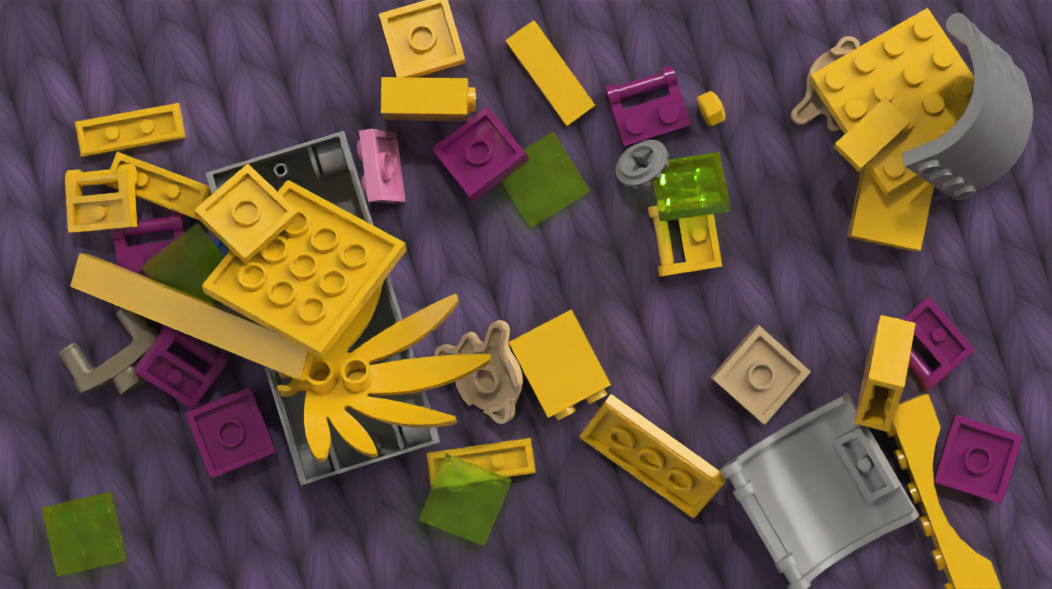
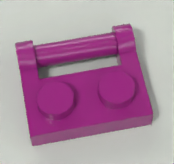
[605,65,691,147]
[112,212,192,279]
[901,297,975,391]
[134,325,229,409]

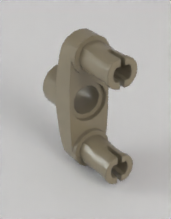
[58,308,159,396]

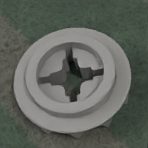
[616,140,670,190]

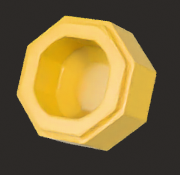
[696,91,725,127]

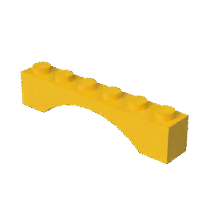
[886,394,1001,589]

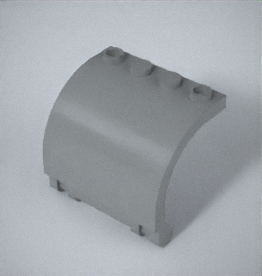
[901,13,1033,200]
[720,392,919,589]

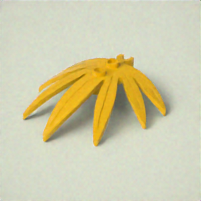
[277,282,492,462]

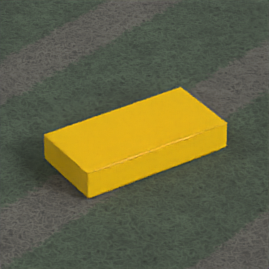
[834,97,911,172]

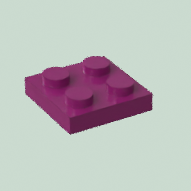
[431,106,530,202]
[185,387,278,479]
[934,414,1023,504]

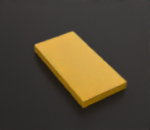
[579,394,727,518]

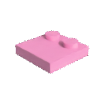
[357,129,406,204]

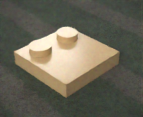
[710,324,811,425]

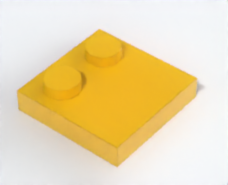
[379,0,466,78]
[194,163,298,264]

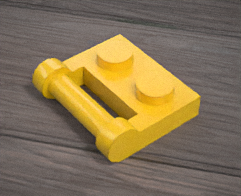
[65,164,137,233]
[648,197,722,277]

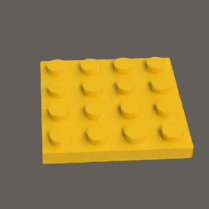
[808,8,974,196]
[202,180,407,359]

